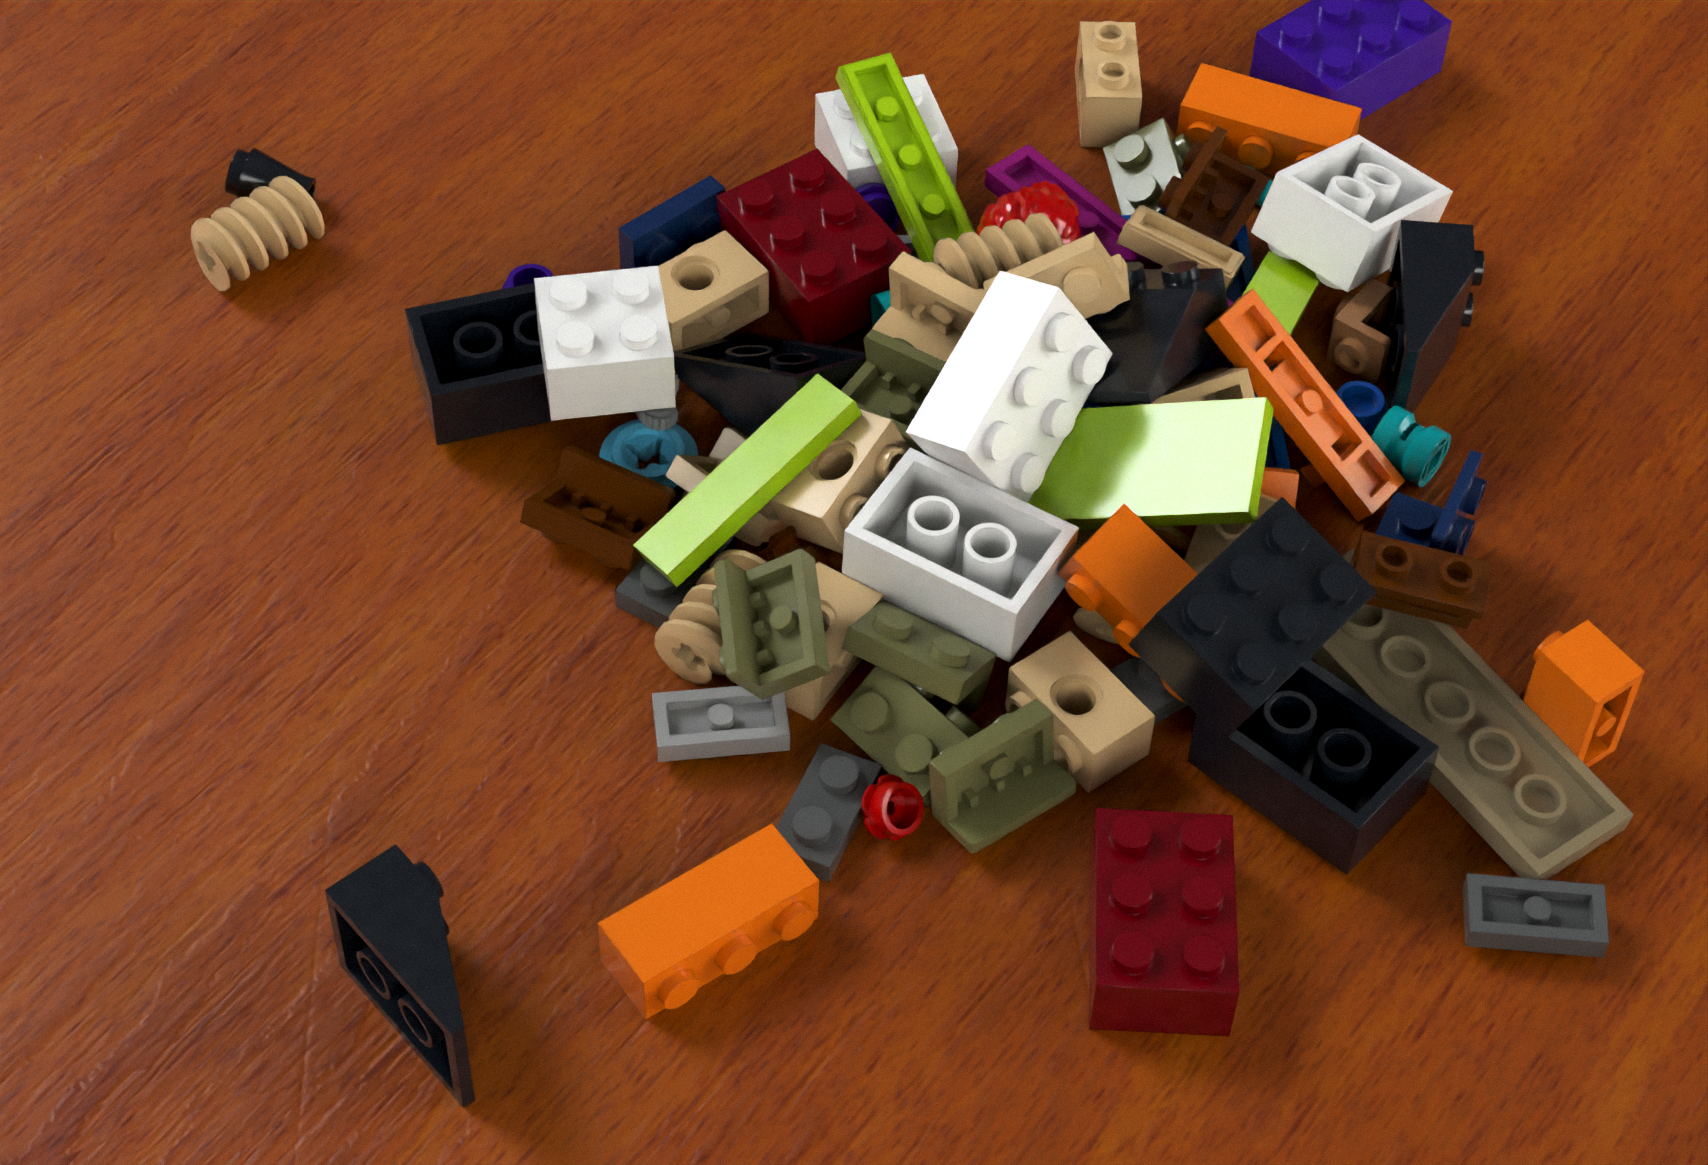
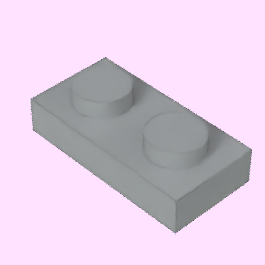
[652,686,790,762]

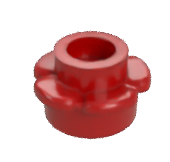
[861,774,924,841]

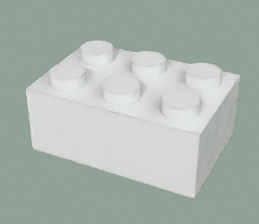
[1251,134,1453,292]
[906,271,1113,503]
[842,447,1079,662]

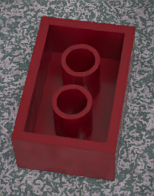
[717,148,912,345]
[1089,808,1240,1037]

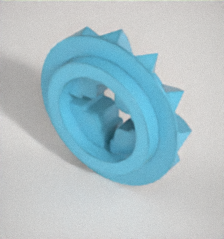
[599,419,698,494]

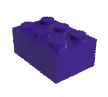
[1249,0,1452,120]

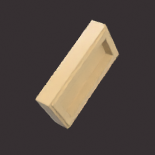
[1116,205,1245,291]

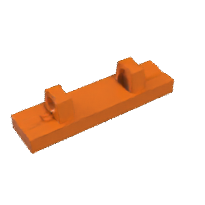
[1205,289,1405,522]

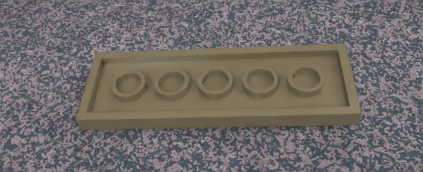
[1312,548,1634,880]

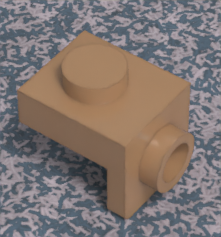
[1326,278,1392,384]

